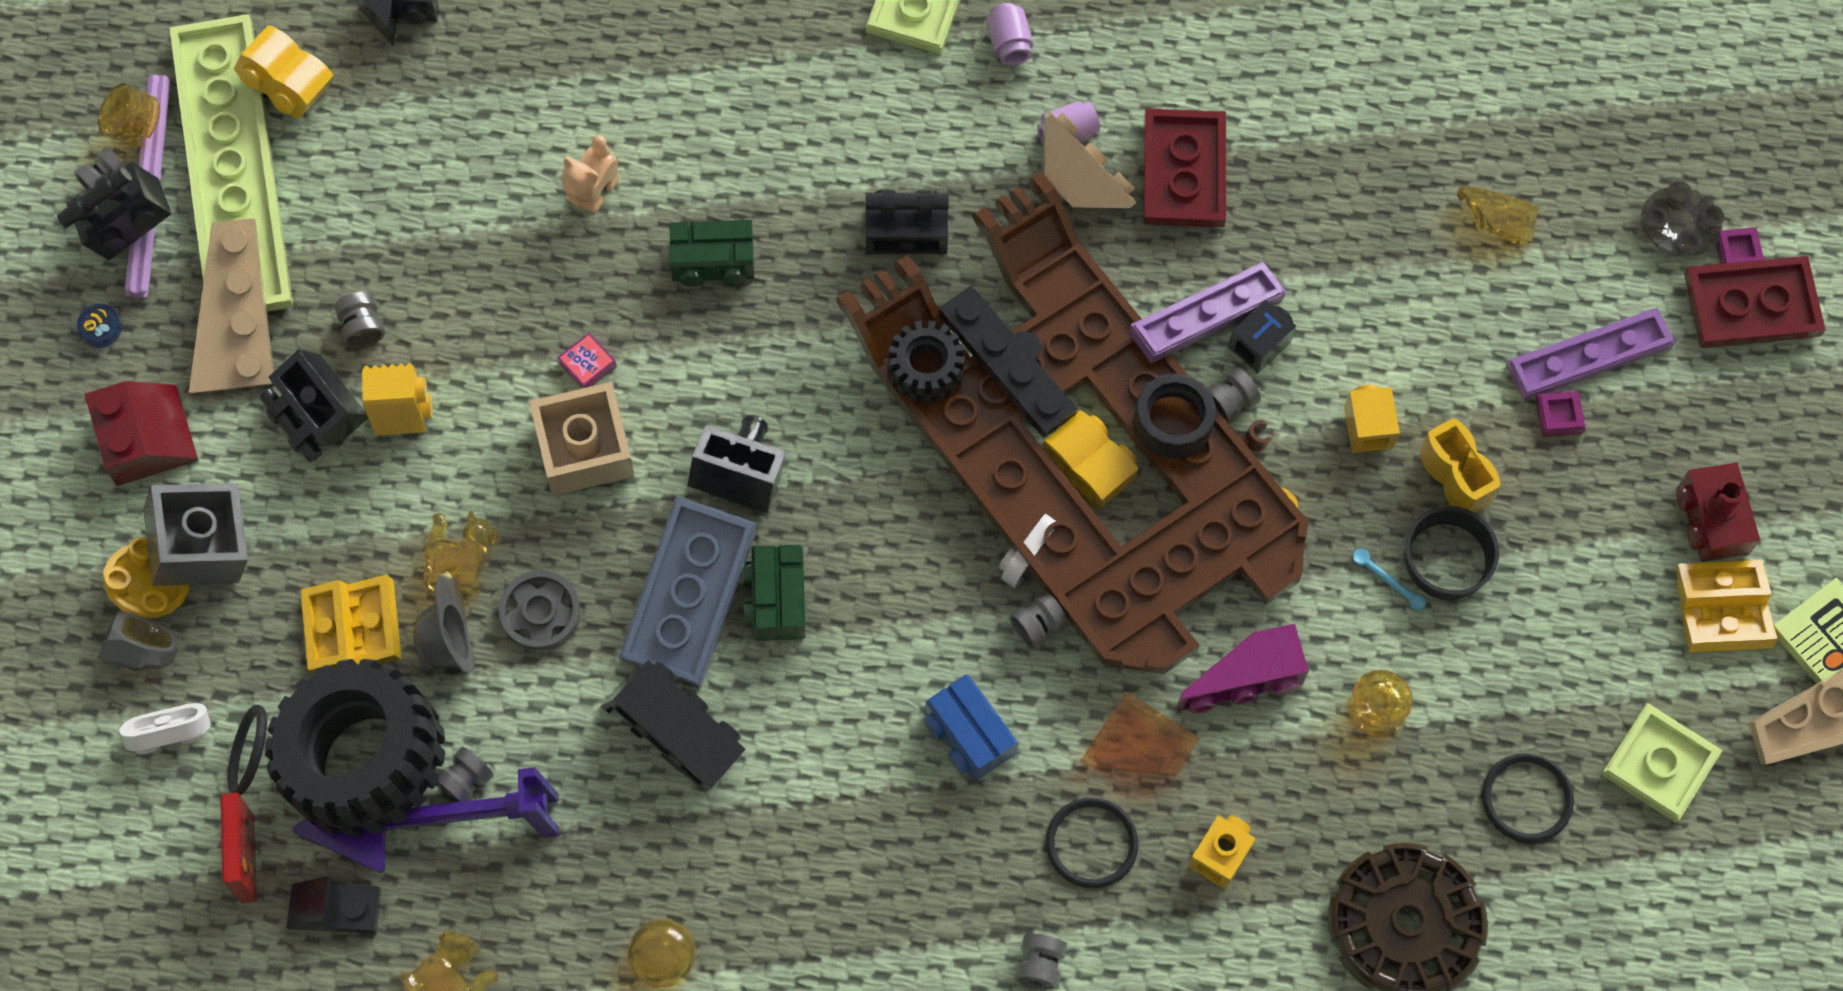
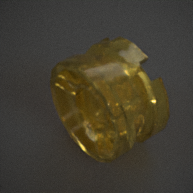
[98,83,160,148]
[1347,670,1413,737]

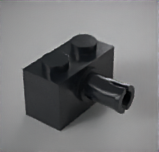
[687,415,786,513]

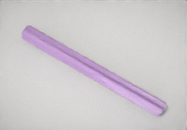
[125,74,170,299]

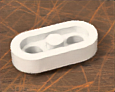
[999,514,1056,589]
[119,703,211,754]

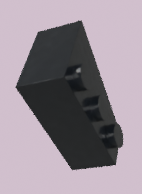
[600,660,746,791]

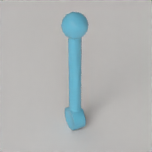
[1352,548,1426,611]

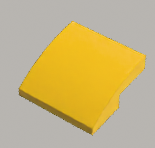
[1676,560,1777,653]
[300,575,402,673]

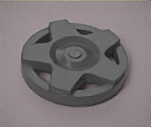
[499,571,580,650]

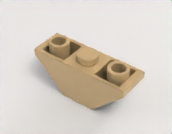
[1042,111,1136,208]

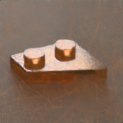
[1080,691,1200,777]

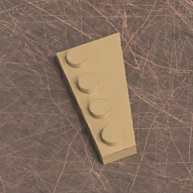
[189,218,274,395]
[1749,669,1843,765]

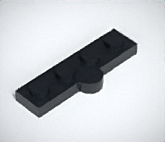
[938,285,1078,438]

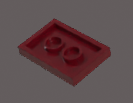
[1143,108,1226,227]
[1684,256,1826,348]

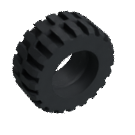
[265,659,445,837]

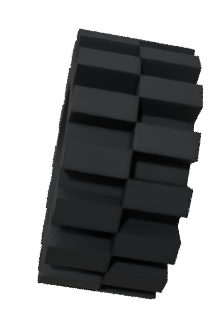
[888,321,965,403]

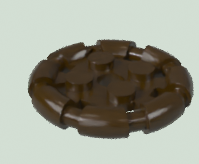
[1328,843,1488,991]

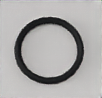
[227,704,267,795]
[1482,753,1574,843]
[1046,798,1138,888]

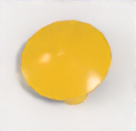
[103,537,190,618]

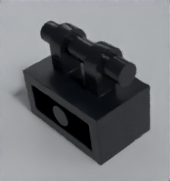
[57,162,172,261]
[866,189,949,254]
[259,349,368,462]

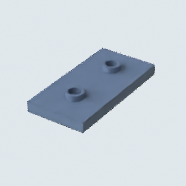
[619,496,759,687]

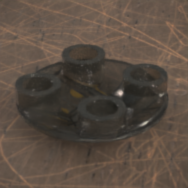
[1641,181,1724,258]

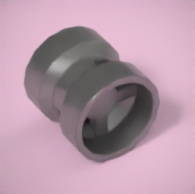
[74,147,125,192]
[334,292,385,348]
[1207,368,1261,424]
[1009,591,1069,650]
[436,746,494,802]
[1015,933,1067,990]

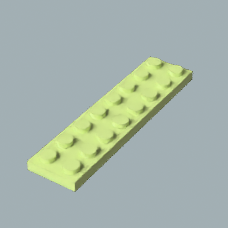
[169,14,294,312]

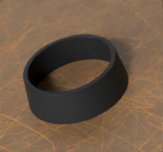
[1405,506,1499,600]

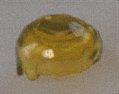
[628,918,698,987]

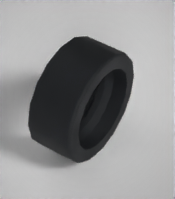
[1133,373,1216,459]

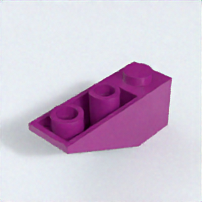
[1177,623,1309,714]

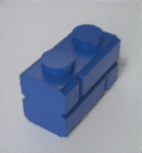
[923,674,1019,781]

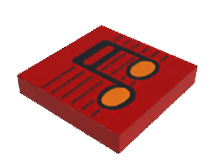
[220,793,257,903]

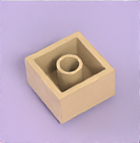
[529,382,635,496]

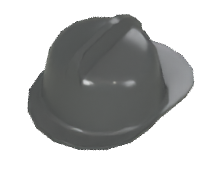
[413,572,475,673]

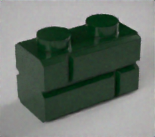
[669,220,755,287]
[743,545,806,641]

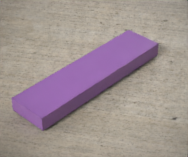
[1128,262,1287,363]
[1506,308,1675,401]

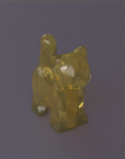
[423,511,499,595]
[399,930,498,991]

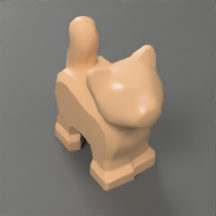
[561,135,619,213]

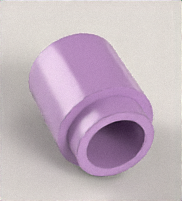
[986,3,1033,66]
[1037,101,1100,144]

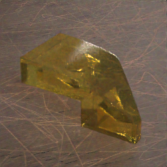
[1457,186,1538,247]

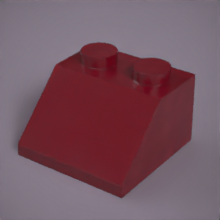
[84,381,199,486]

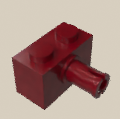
[1676,462,1761,562]

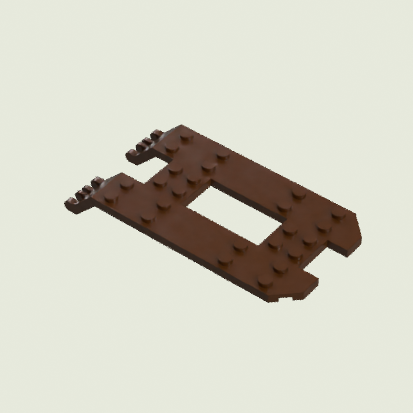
[836,172,1308,675]

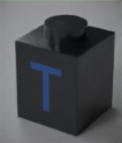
[1228,299,1296,374]

